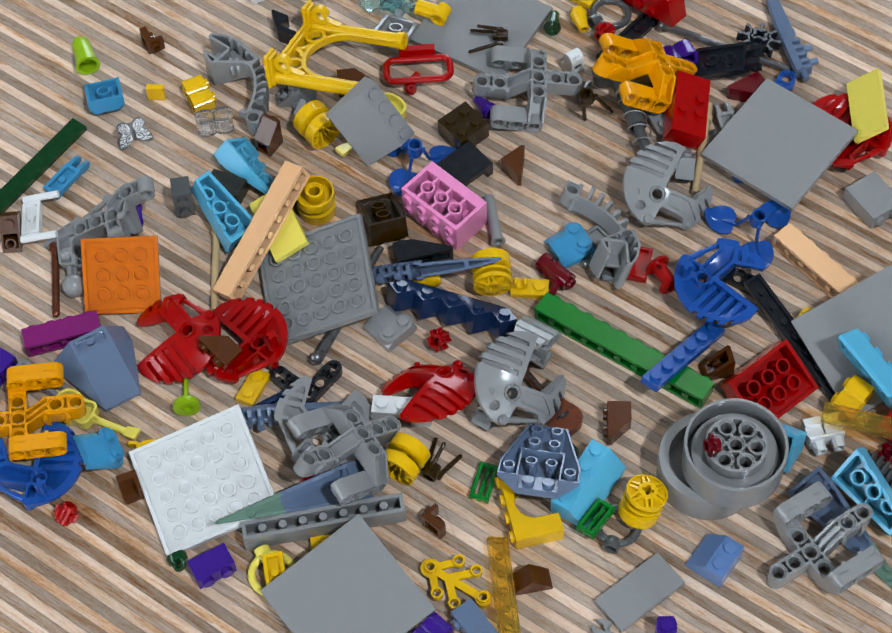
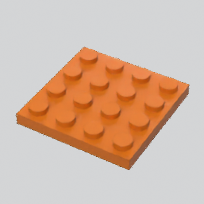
[81,235,162,314]

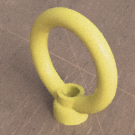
[248,544,295,596]

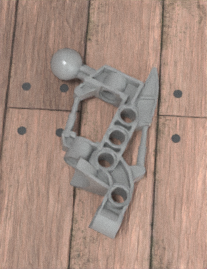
[44,176,155,298]

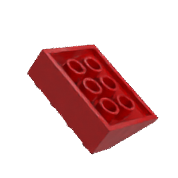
[719,339,819,419]

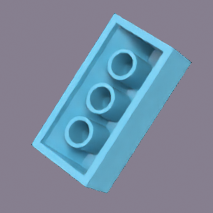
[838,328,892,408]
[551,439,626,527]

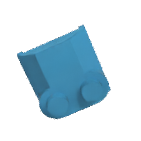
[84,77,125,115]
[544,222,595,268]
[73,427,124,470]

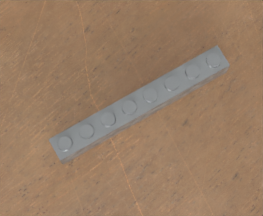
[241,493,407,550]

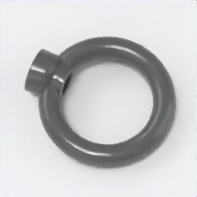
[587,0,632,29]
[594,504,642,554]

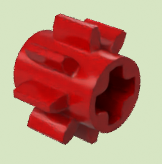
[594,21,616,42]
[426,327,452,352]
[53,501,79,526]

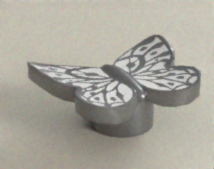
[116,117,153,150]

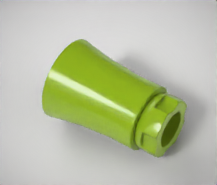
[72,36,100,75]

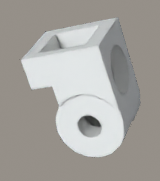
[561,47,584,73]

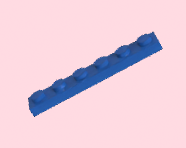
[640,323,725,392]

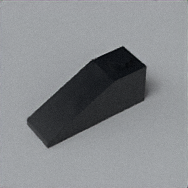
[393,239,453,263]

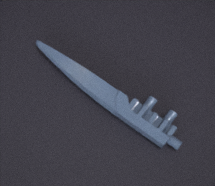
[766,0,819,82]
[372,257,502,284]
[241,401,344,431]

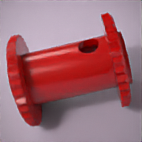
[646,256,675,294]

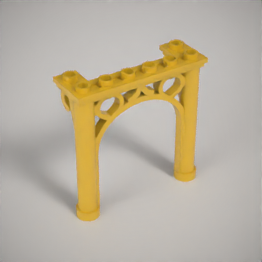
[263,0,408,95]

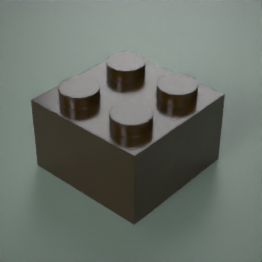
[438,101,489,149]

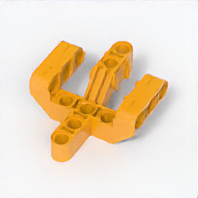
[592,33,697,114]
[0,362,87,462]

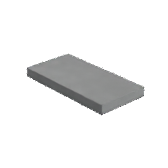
[594,552,685,633]

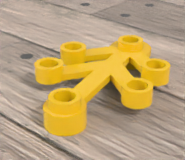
[420,554,492,611]

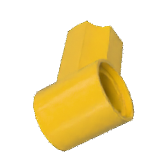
[414,0,452,26]

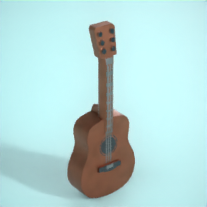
[524,367,583,436]

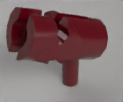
[535,252,576,295]

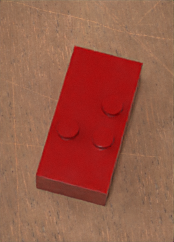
[623,0,686,27]
[663,70,710,150]

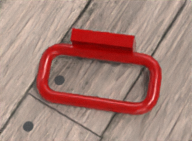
[383,44,454,85]

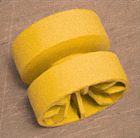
[293,100,340,149]
[296,175,336,225]
[385,432,431,486]

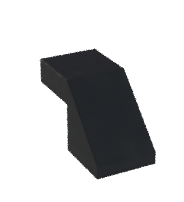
[271,9,296,45]

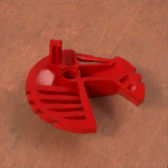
[813,93,892,170]
[137,293,221,385]
[204,297,289,384]
[381,360,476,423]

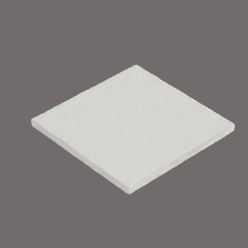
[129,404,275,557]

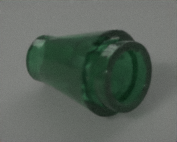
[544,10,561,36]

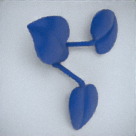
[387,138,456,196]
[704,200,791,270]

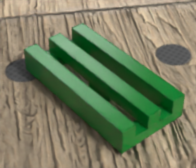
[469,461,498,504]
[576,498,616,540]

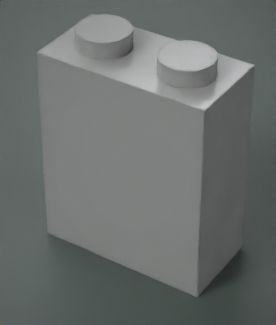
[843,171,892,229]

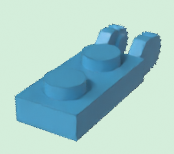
[43,155,90,199]

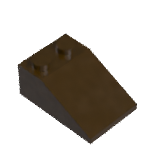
[356,192,408,245]

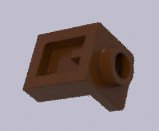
[139,26,165,54]
[422,503,446,540]

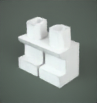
[800,412,846,456]

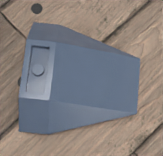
[55,325,141,412]
[497,424,581,499]

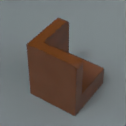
[116,469,145,505]

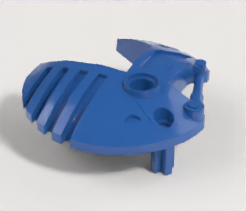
[674,238,765,326]
[0,422,84,510]

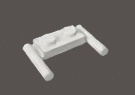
[20,190,60,244]

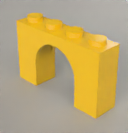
[494,469,564,549]

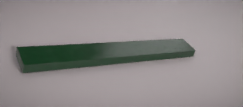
[0,118,87,214]

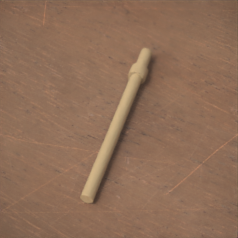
[691,102,713,195]
[210,227,220,311]

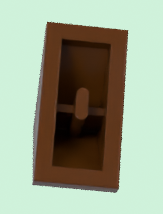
[501,145,525,186]
[699,345,736,380]
[508,564,553,596]

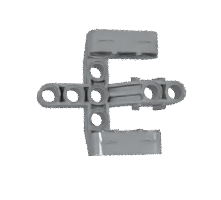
[471,45,582,132]
[287,403,401,505]
[766,481,886,596]

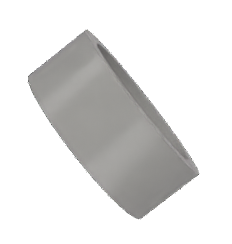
[681,398,789,509]
[656,413,760,520]

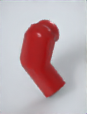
[405,71,421,95]

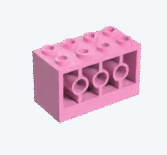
[401,161,487,251]

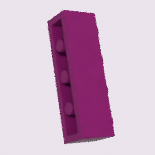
[21,310,101,357]

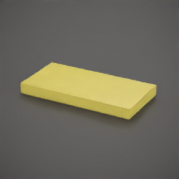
[847,68,889,144]
[249,193,309,263]

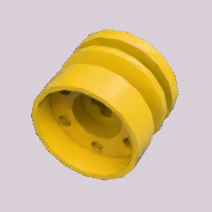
[471,248,513,296]
[618,474,668,529]

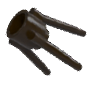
[468,24,508,53]
[579,87,613,121]
[421,437,462,482]

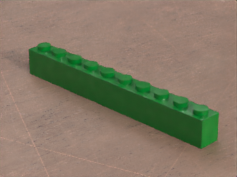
[534,292,715,409]

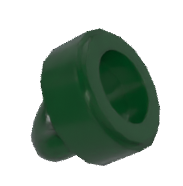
[166,550,188,572]

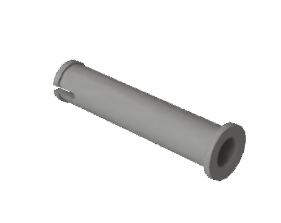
[482,194,506,247]

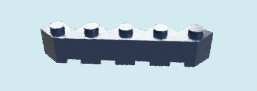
[387,279,517,339]

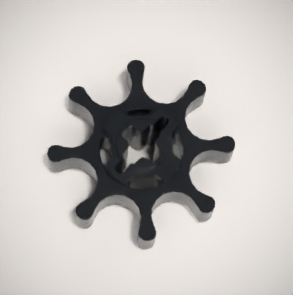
[736,23,781,58]

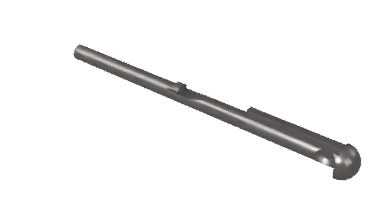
[657,21,791,71]
[309,245,384,365]

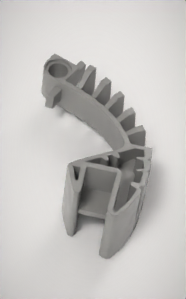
[203,33,271,133]
[559,180,641,289]
[471,315,562,431]

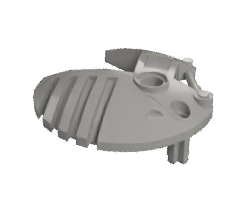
[622,141,713,231]
[474,331,566,426]
[274,376,372,464]

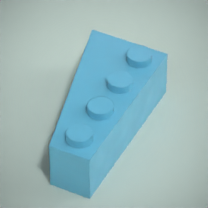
[191,171,252,253]
[831,447,892,535]

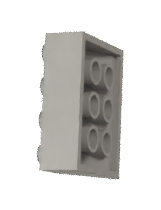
[326,76,414,166]

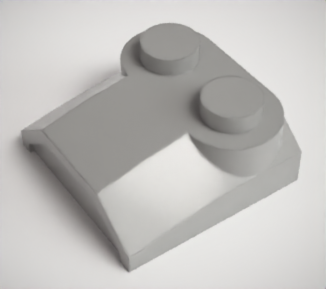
[375,13,419,51]
[363,305,417,353]

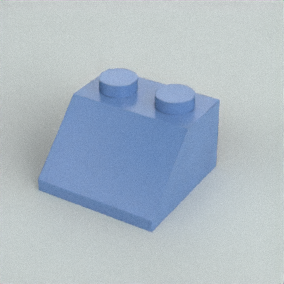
[685,534,744,588]

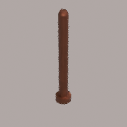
[49,242,60,317]

